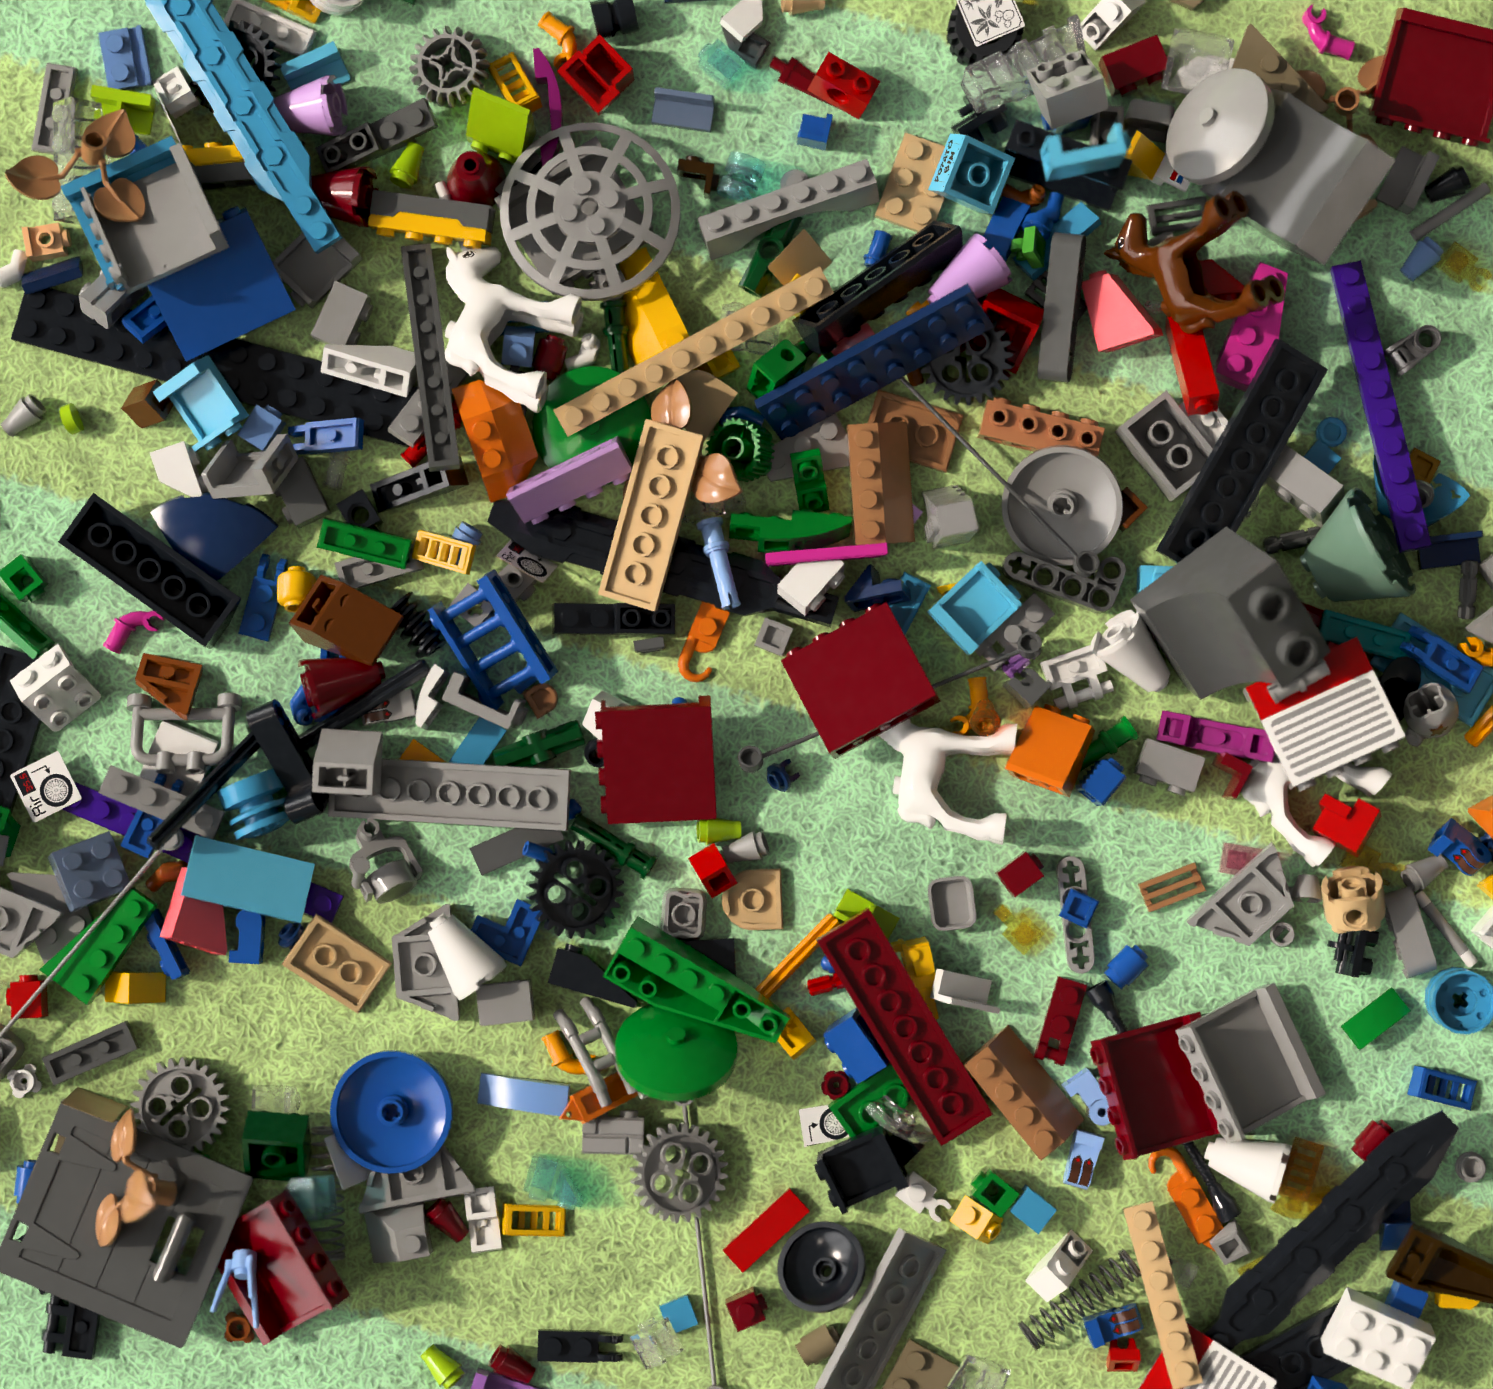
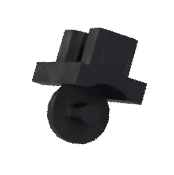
[950,94,1008,142]
[1327,930,1379,978]

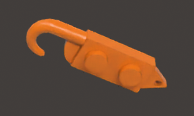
[678,602,730,682]
[559,1072,638,1124]
[1148,1147,1224,1252]

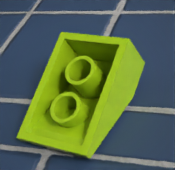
[466,87,537,165]

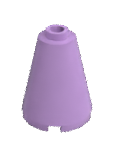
[274,75,348,136]
[927,233,1012,304]

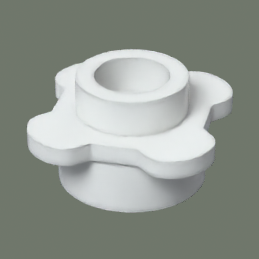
[7,1064,42,1098]

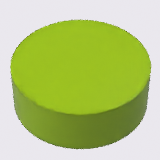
[59,403,84,435]

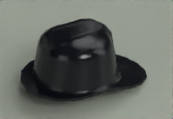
[1377,656,1421,722]

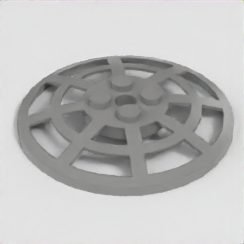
[500,122,681,301]

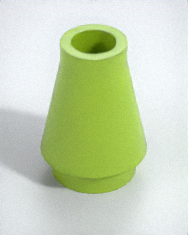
[390,142,424,189]
[696,818,741,845]
[420,1344,465,1389]

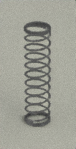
[1018,1249,1141,1351]

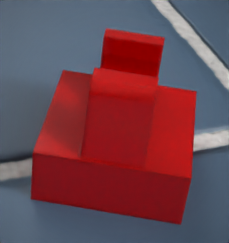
[1106,1338,1141,1372]

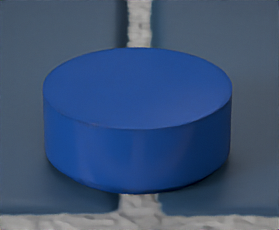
[1022,213,1053,240]

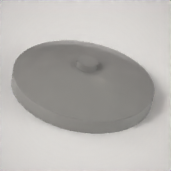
[1166,68,1275,185]
[1002,445,1123,566]

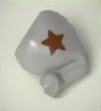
[1403,683,1459,747]

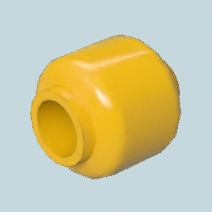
[277,566,316,613]

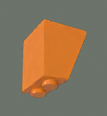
[1005,704,1095,798]

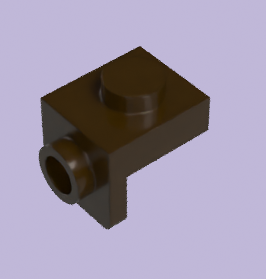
[677,156,719,199]

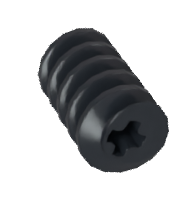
[390,592,447,659]

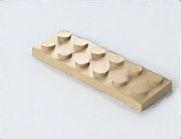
[598,419,706,612]

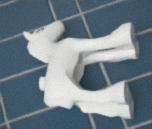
[445,247,584,413]
[878,718,1017,845]
[1241,753,1392,867]

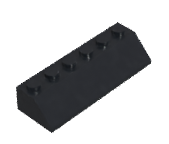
[792,221,963,354]
[58,493,241,649]

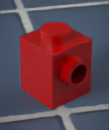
[688,843,738,898]
[6,974,48,1019]

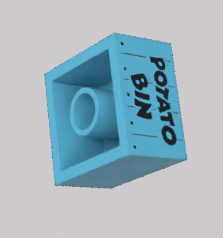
[928,133,1015,214]

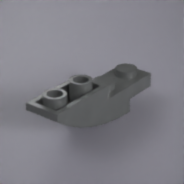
[316,98,439,173]

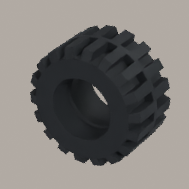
[947,3,1024,72]

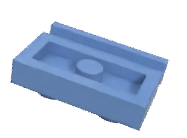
[98,25,153,90]

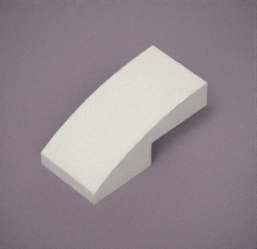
[464,1186,503,1254]

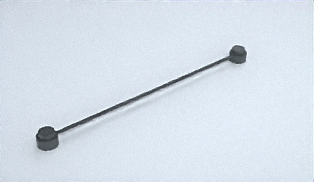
[899,377,1100,577]
[738,632,1042,773]

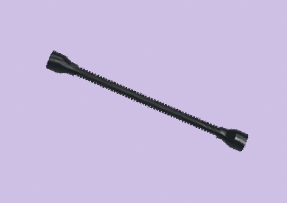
[1086,980,1242,1223]

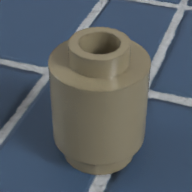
[795,1324,841,1366]

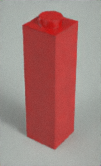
[1165,316,1220,416]

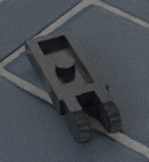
[537,1329,623,1363]

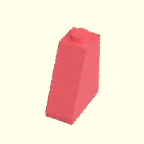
[1082,270,1163,353]
[160,867,227,956]

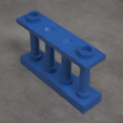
[428,569,558,710]

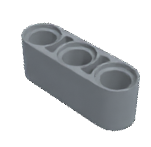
[1384,886,1437,979]

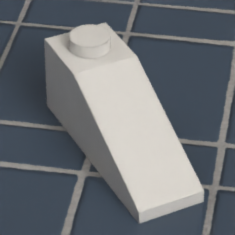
[321,344,417,397]

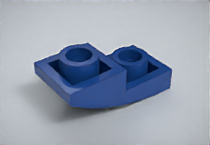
[983,196,1031,262]

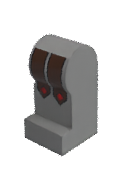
[361,689,417,726]

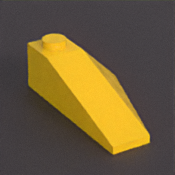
[619,247,689,365]

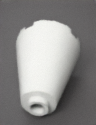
[1091,610,1170,692]
[428,913,507,1000]
[1204,1137,1292,1204]

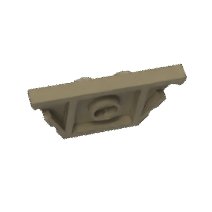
[1231,24,1330,114]

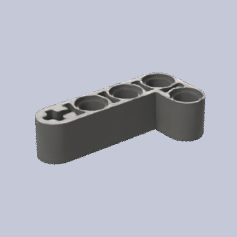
[1001,552,1126,614]

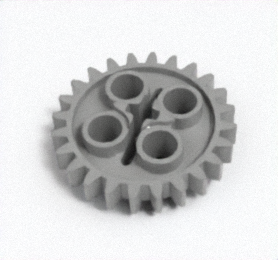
[130,1057,231,1152]
[630,1122,728,1223]

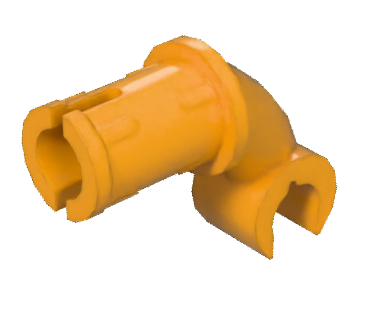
[538,11,577,68]
[1457,637,1493,667]
[950,677,992,736]
[541,1030,596,1075]

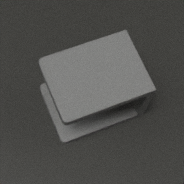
[476,979,535,1026]

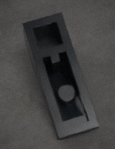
[370,456,469,513]
[548,943,638,1008]

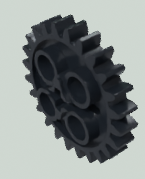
[189,20,281,113]
[920,311,1016,405]
[526,840,624,939]

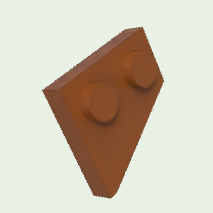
[135,653,203,721]

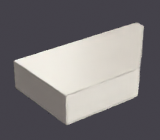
[720,0,763,43]

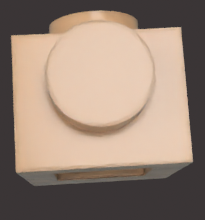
[22,222,72,262]

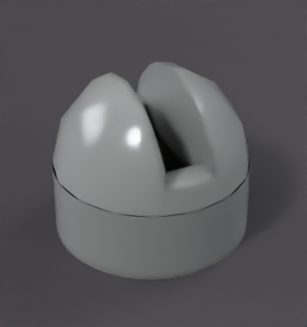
[1270,922,1294,947]

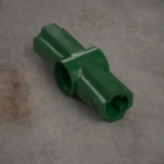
[738,216,803,298]
[492,720,586,767]

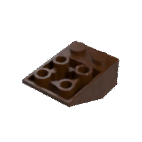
[289,575,404,667]

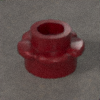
[821,1071,851,1100]

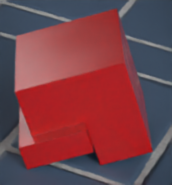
[557,34,635,116]
[1313,793,1381,858]

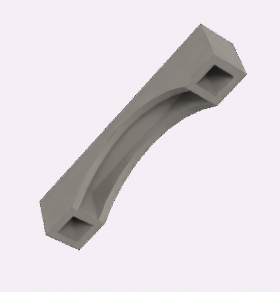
[697,159,880,260]

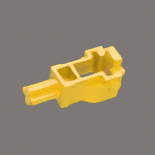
[891,936,939,1020]

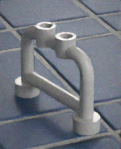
[127,693,242,774]

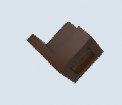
[121,379,174,428]
[1119,487,1148,532]

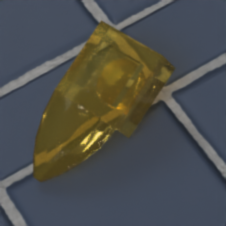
[1270,1185,1330,1220]

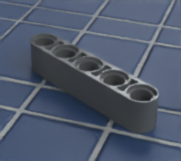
[1038,232,1086,383]

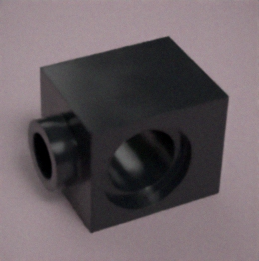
[336,489,383,531]

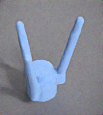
[211,1249,259,1329]

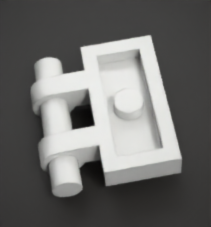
[1040,645,1114,710]

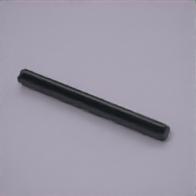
[299,659,431,750]
[147,731,261,850]

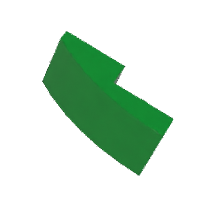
[790,448,830,512]
[1341,987,1411,1050]

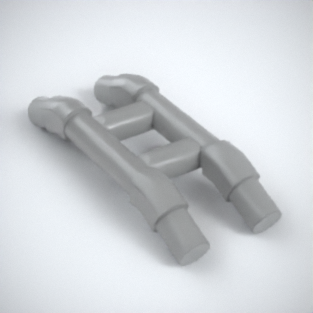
[553,997,637,1107]

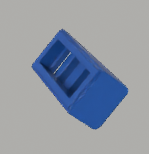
[1407,1066,1477,1111]

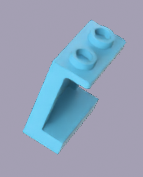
[1040,123,1130,182]
[153,355,249,452]
[927,561,1023,656]

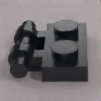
[41,1294,101,1360]

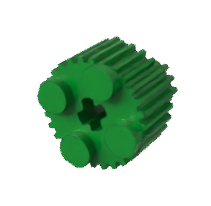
[705,418,775,482]

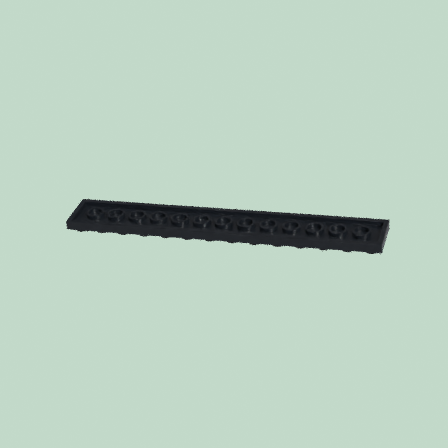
[11,288,418,448]

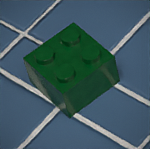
[241,1110,312,1183]

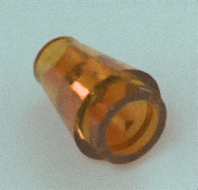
[970,699,1001,737]

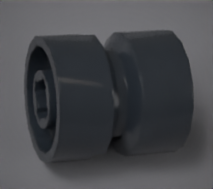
[590,0,639,39]

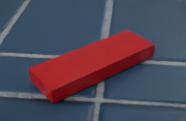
[722,1188,810,1273]

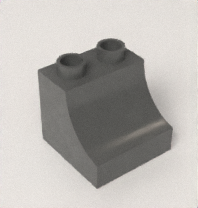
[1200,88,1396,265]
[1130,527,1331,700]

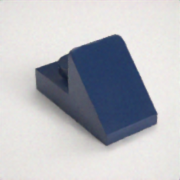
[844,564,911,612]
[1379,1201,1416,1251]

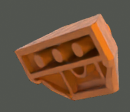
[451,379,538,503]

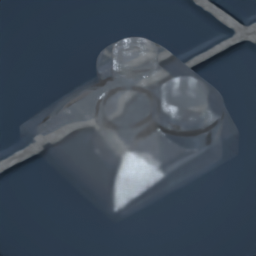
[1161,27,1235,94]

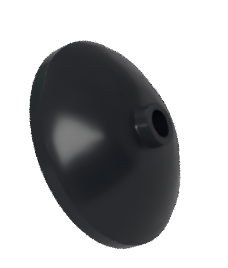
[777,1221,866,1313]

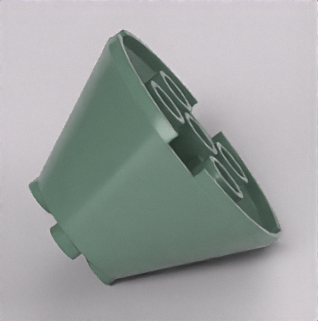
[1300,487,1416,602]

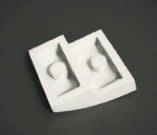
[416,664,450,730]
[139,720,219,796]

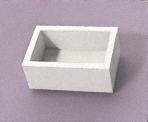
[1321,1287,1436,1389]

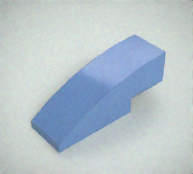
[477,1073,570,1116]

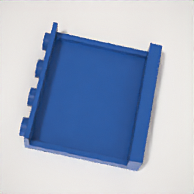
[147,206,296,361]

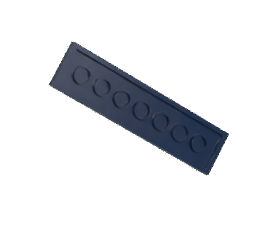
[754,283,994,440]

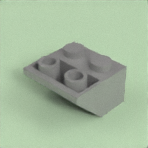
[1026,50,1109,130]
[312,728,383,796]

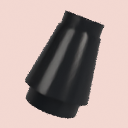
[1424,166,1471,203]

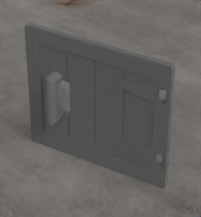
[0,1098,254,1348]

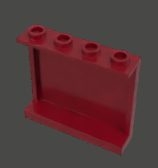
[1368,7,1493,148]
[781,602,941,759]
[595,695,717,824]
[1090,1012,1220,1160]
[217,1189,351,1346]

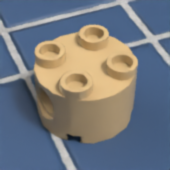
[1321,866,1386,934]

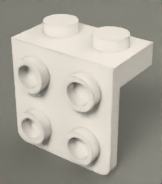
[10,644,101,732]

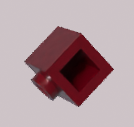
[995,851,1044,898]
[726,1287,769,1332]

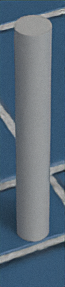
[1409,183,1490,241]

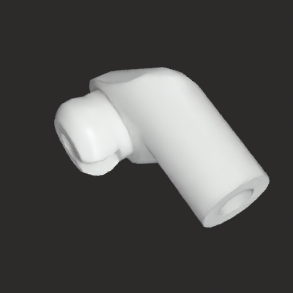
[0,250,28,288]
[564,333,600,371]

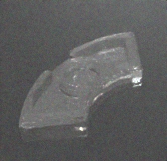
[865,1095,936,1143]

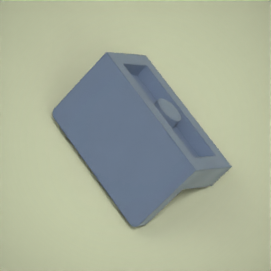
[651,87,715,133]

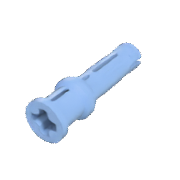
[696,517,741,610]

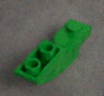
[729,509,852,553]

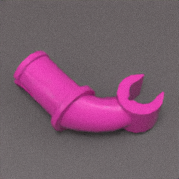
[1302,4,1355,60]
[103,610,165,654]

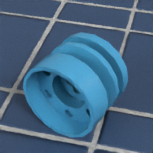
[217,769,290,840]
[1424,967,1493,1035]

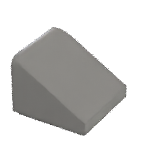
[1210,1219,1251,1265]

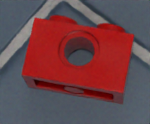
[807,51,881,120]

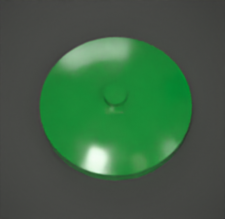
[533,366,652,486]
[615,1004,738,1101]

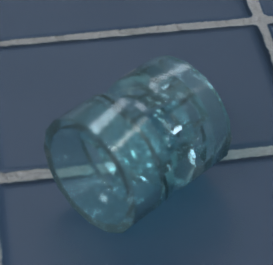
[717,151,766,203]

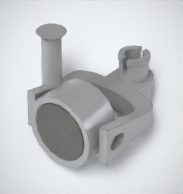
[349,818,423,904]

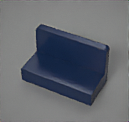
[1417,531,1483,570]

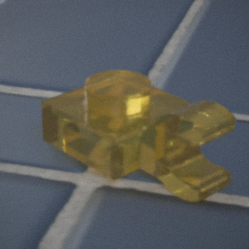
[992,904,1044,955]

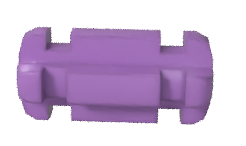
[1001,654,1036,678]

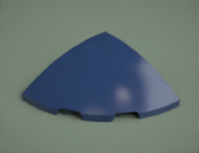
[151,493,279,581]

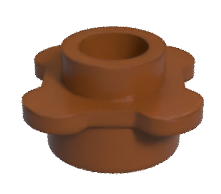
[224,1311,255,1343]

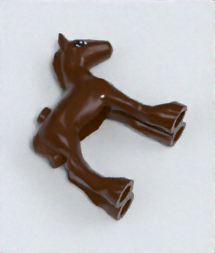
[1103,191,1285,334]

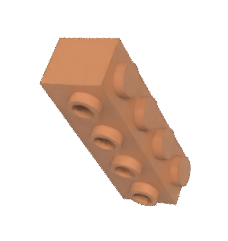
[977,397,1105,456]

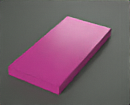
[765,543,888,567]

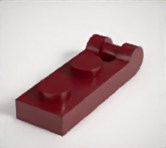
[1034,976,1087,1066]

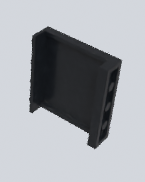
[1004,119,1132,212]

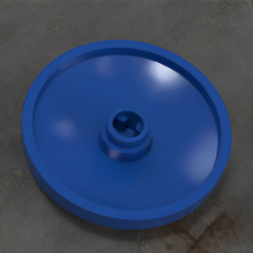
[330,1050,453,1174]

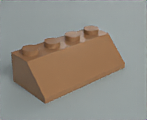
[847,422,915,545]
[962,1025,1085,1160]

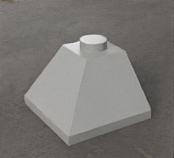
[365,1202,433,1263]

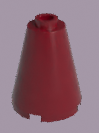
[447,151,506,207]
[312,166,379,227]
[298,658,385,719]

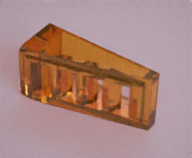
[1278,1136,1325,1204]

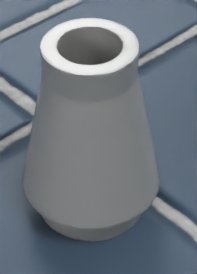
[1,394,46,437]
[722,831,769,864]
[1401,854,1448,892]

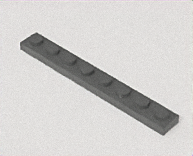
[401,243,460,472]

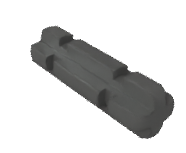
[1263,526,1320,554]
[1457,560,1479,619]

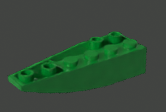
[602,916,790,1043]

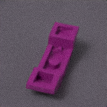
[533,48,563,167]
[1156,710,1276,763]

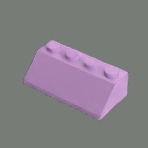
[506,436,633,525]

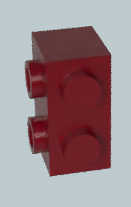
[1098,34,1171,97]

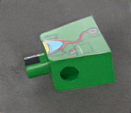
[746,339,812,399]

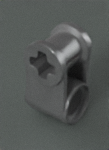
[1383,325,1442,378]

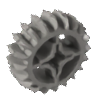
[409,26,490,108]

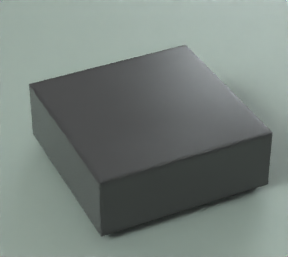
[633,636,665,654]

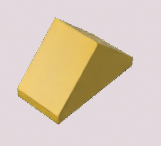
[1124,131,1165,180]
[105,971,166,1004]

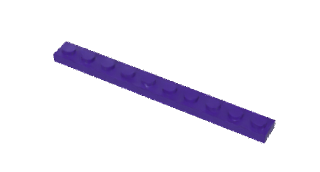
[1330,260,1432,553]
[62,781,344,923]

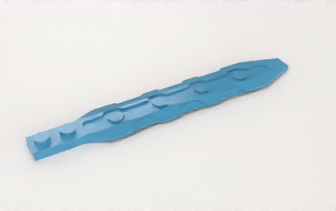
[145,0,343,254]

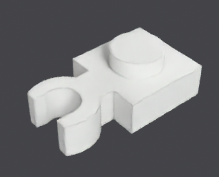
[895,1171,951,1222]

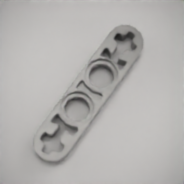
[1056,856,1095,974]

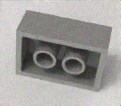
[1115,390,1213,502]

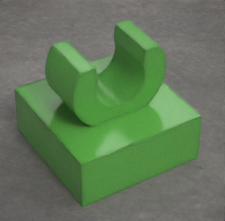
[1011,226,1046,269]

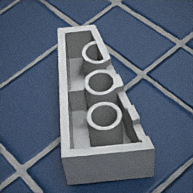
[922,485,978,549]

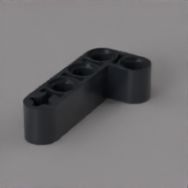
[246,699,329,824]

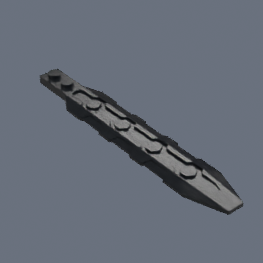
[487,500,839,628]
[1202,1111,1459,1351]

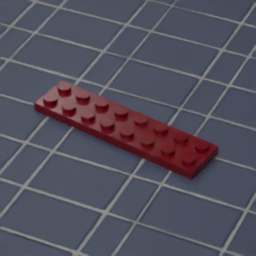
[816,907,993,1146]

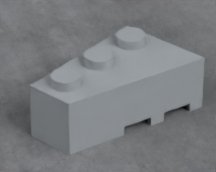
[1263,445,1345,528]

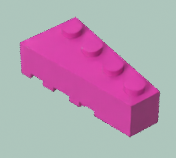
[1213,262,1288,392]

